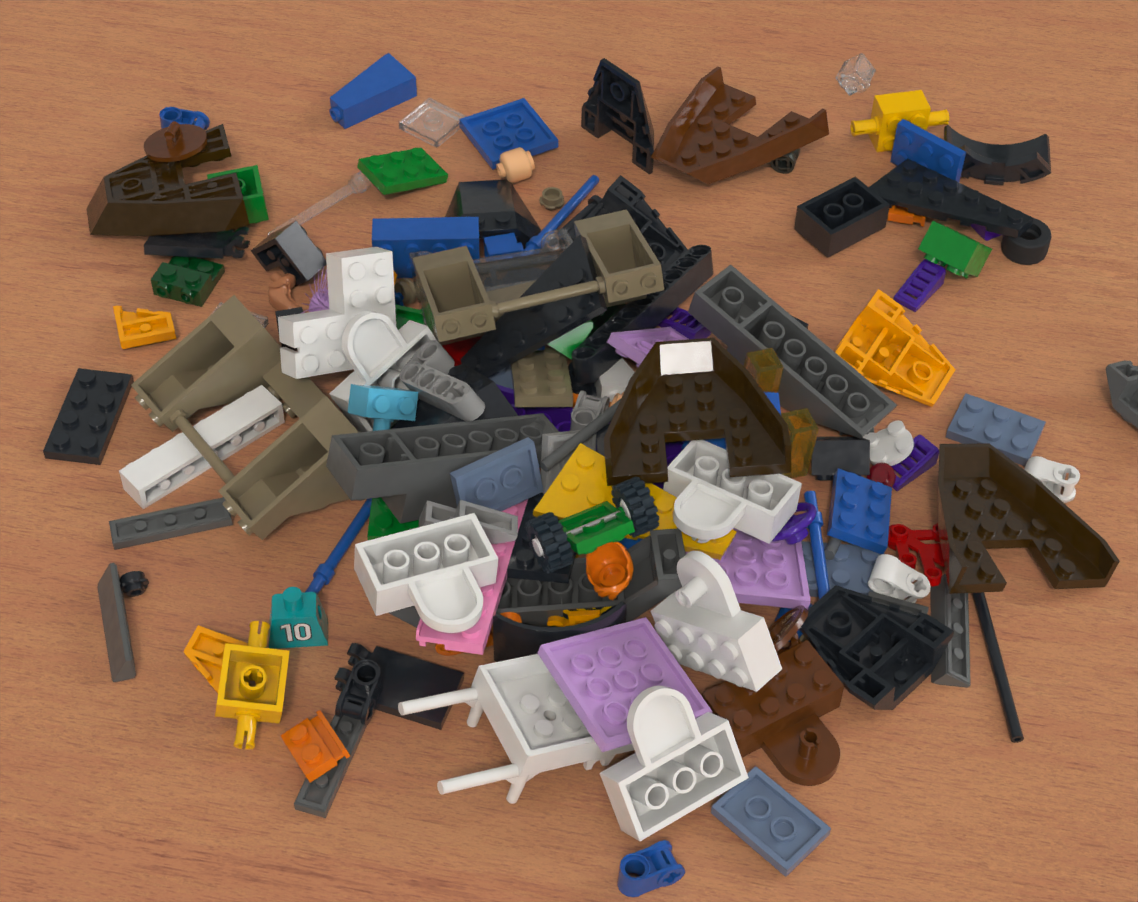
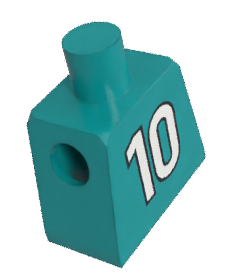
[268,587,328,649]

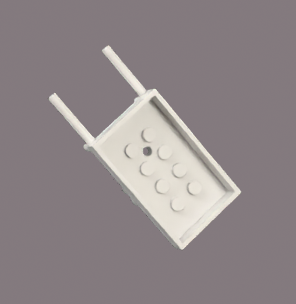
[398,654,634,804]

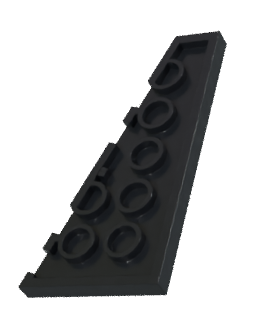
[869,158,1033,238]
[460,235,607,378]

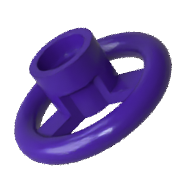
[772,502,817,545]

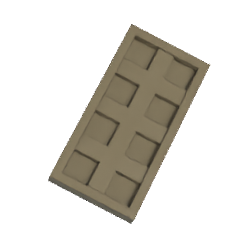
[510,347,573,407]

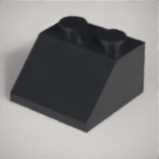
[803,436,870,480]

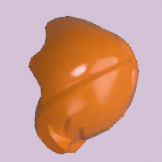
[586,542,634,601]

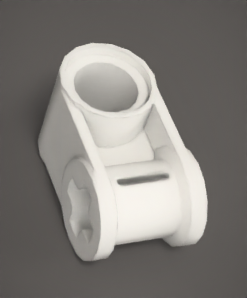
[1024,456,1080,503]
[868,554,931,603]

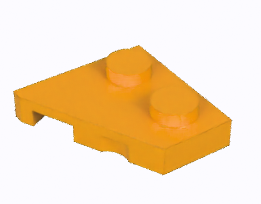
[113,305,176,349]
[183,625,248,694]

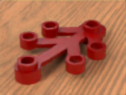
[888,523,945,587]

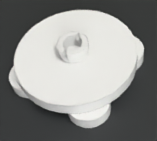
[863,420,914,466]

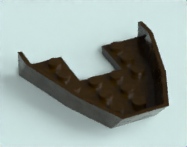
[86,124,250,236]
[604,338,791,486]
[938,443,1120,594]

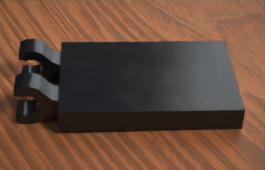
[144,226,250,259]
[335,643,464,730]

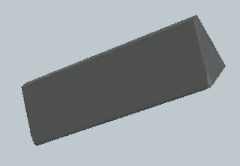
[97,563,137,682]
[930,574,971,688]

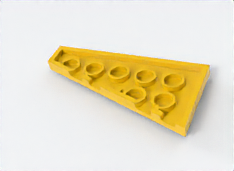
[533,443,737,560]

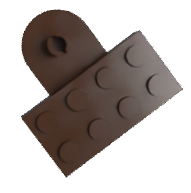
[702,640,844,786]

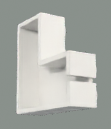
[278,247,396,379]

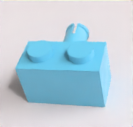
[348,384,418,431]

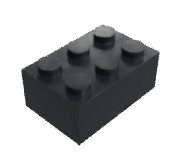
[794,177,890,258]

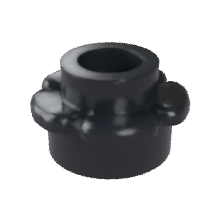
[120,571,149,597]

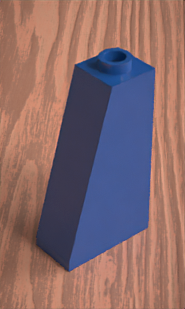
[329,53,417,129]

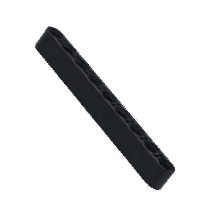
[571,245,714,384]

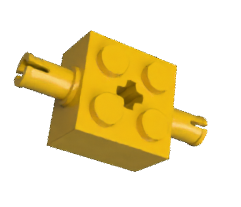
[850,90,949,152]
[215,621,290,750]

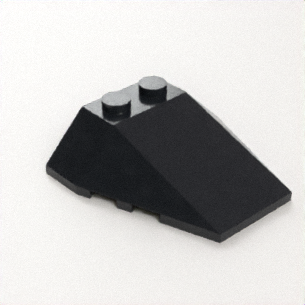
[581,58,654,174]
[566,175,688,272]
[445,179,541,250]
[391,363,518,429]
[800,585,954,710]

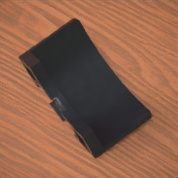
[944,125,1051,186]
[493,601,627,662]

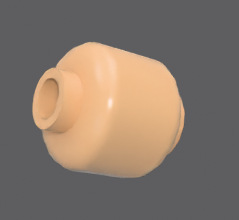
[496,147,535,184]

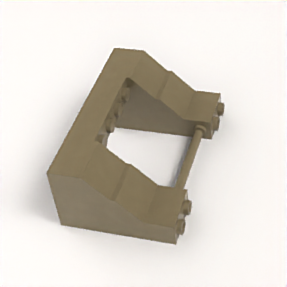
[413,209,664,346]
[131,295,359,540]

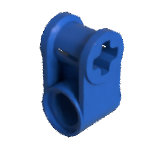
[159,107,210,130]
[617,840,685,897]

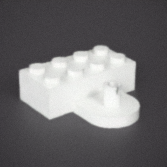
[329,311,454,432]
[663,440,802,544]
[354,513,499,633]
[651,550,782,692]
[600,686,749,841]

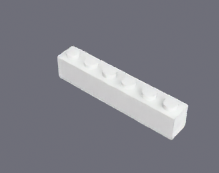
[119,385,285,509]

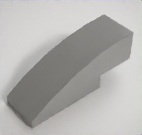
[419,500,518,544]

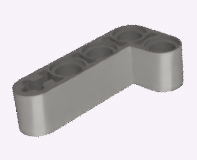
[399,340,485,421]

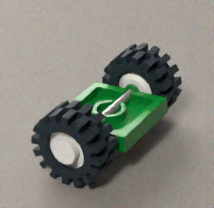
[525,477,659,574]

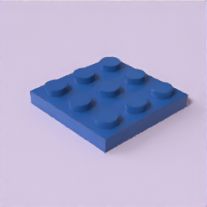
[459,98,558,170]

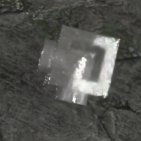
[836,53,876,96]

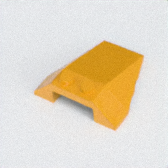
[834,289,956,407]

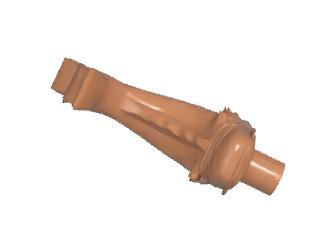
[268,272,309,313]

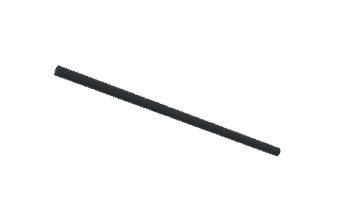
[972,592,1024,743]

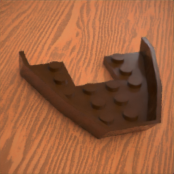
[651,66,829,184]

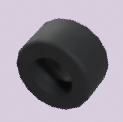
[1001,218,1052,265]

